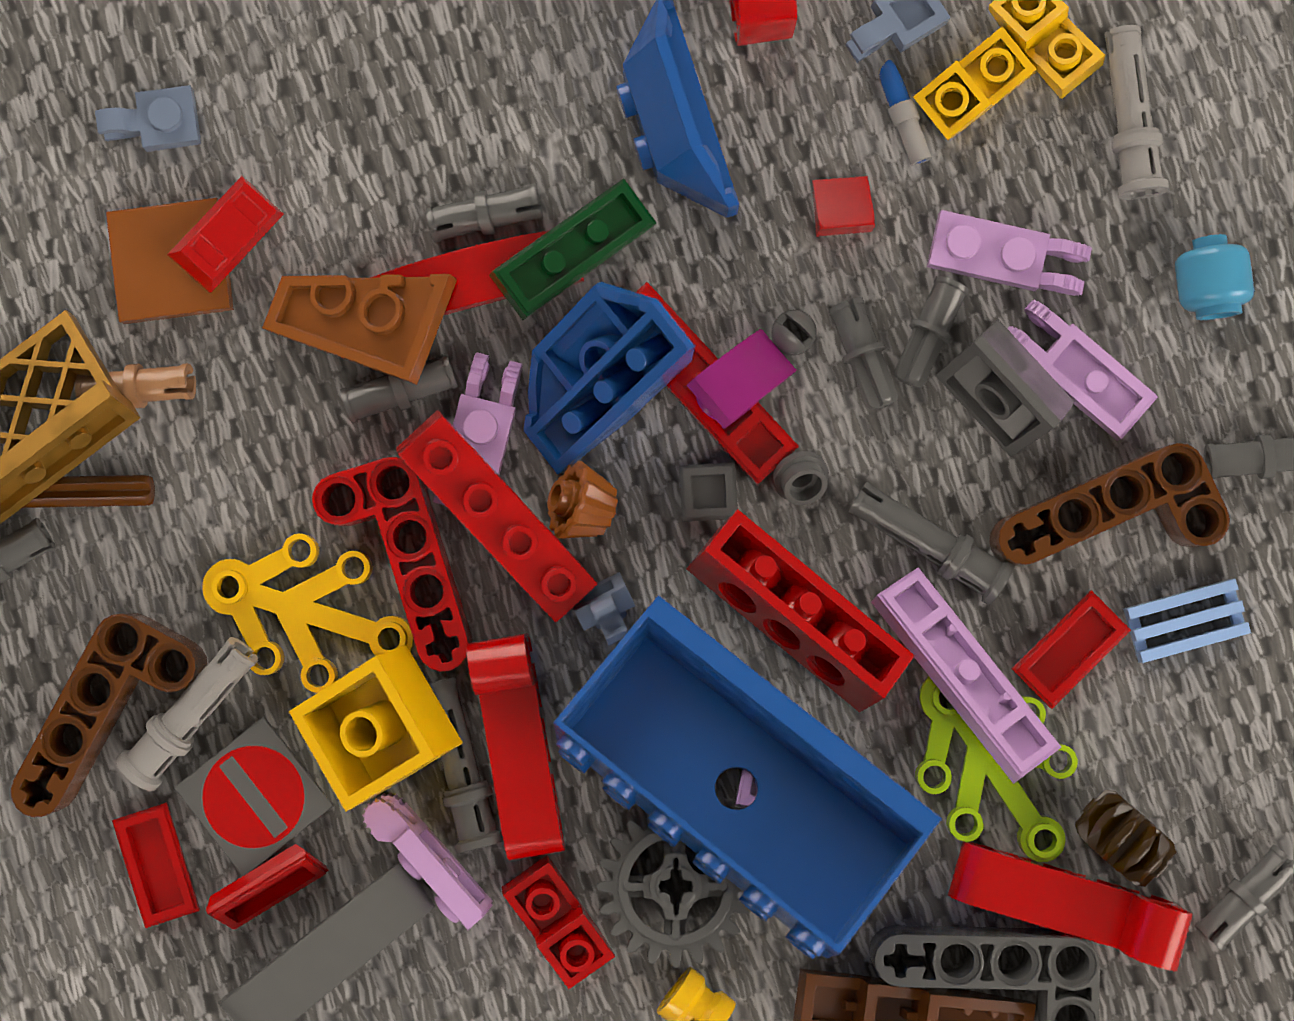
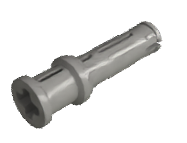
[1104,25,1169,200]
[116,637,258,791]

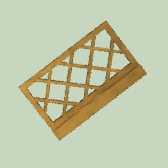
[0,310,141,524]

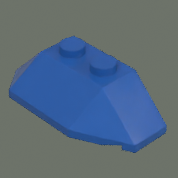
[616,0,739,218]
[524,282,695,475]

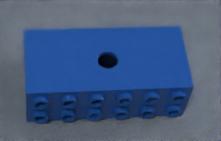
[553,595,942,959]

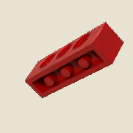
[396,410,598,623]
[686,509,915,713]

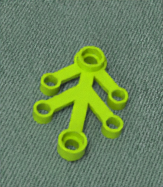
[915,676,1078,862]

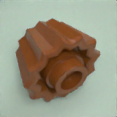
[547,461,618,539]

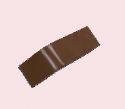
[989,443,1230,566]
[11,613,207,817]

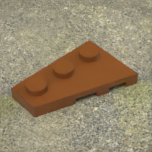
[262,274,457,385]

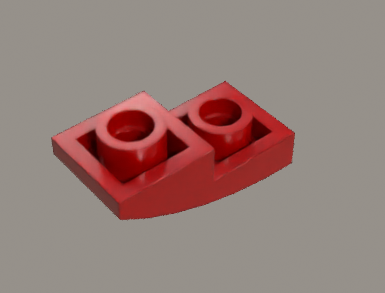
[501,855,615,989]

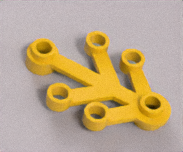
[202,534,415,693]

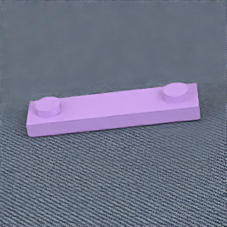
[871,567,1061,784]

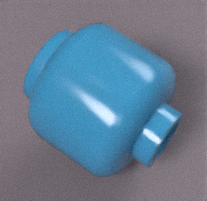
[1175,234,1255,320]

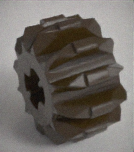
[1075,790,1176,887]

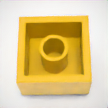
[288,645,463,812]

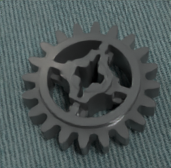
[596,814,750,968]

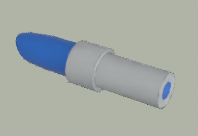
[879,60,932,166]

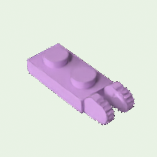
[927,210,1092,296]
[1008,300,1158,441]
[433,352,522,505]
[362,792,493,930]

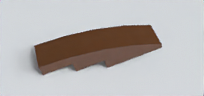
[793,968,1036,1021]

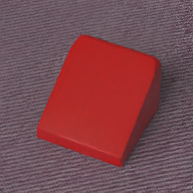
[812,176,875,236]

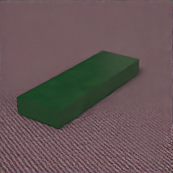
[489,178,657,321]

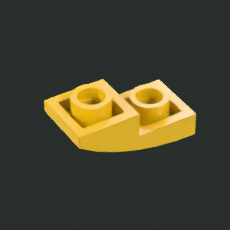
[989,0,1105,99]
[913,26,1037,141]

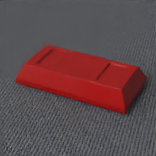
[167,176,284,294]
[1011,590,1131,709]
[112,802,200,928]
[206,844,329,929]

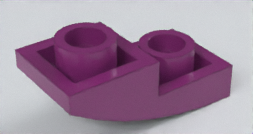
[687,329,797,429]

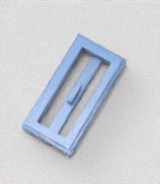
[1123,579,1251,663]

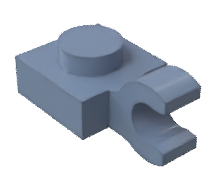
[845,0,951,63]
[95,85,201,152]
[573,572,635,646]

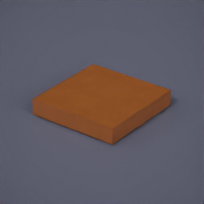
[106,198,234,324]

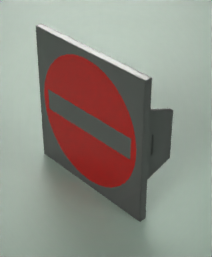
[174,717,334,876]

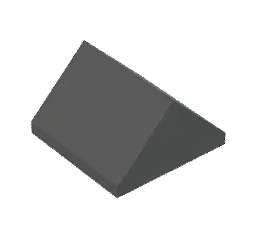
[935,319,1075,457]

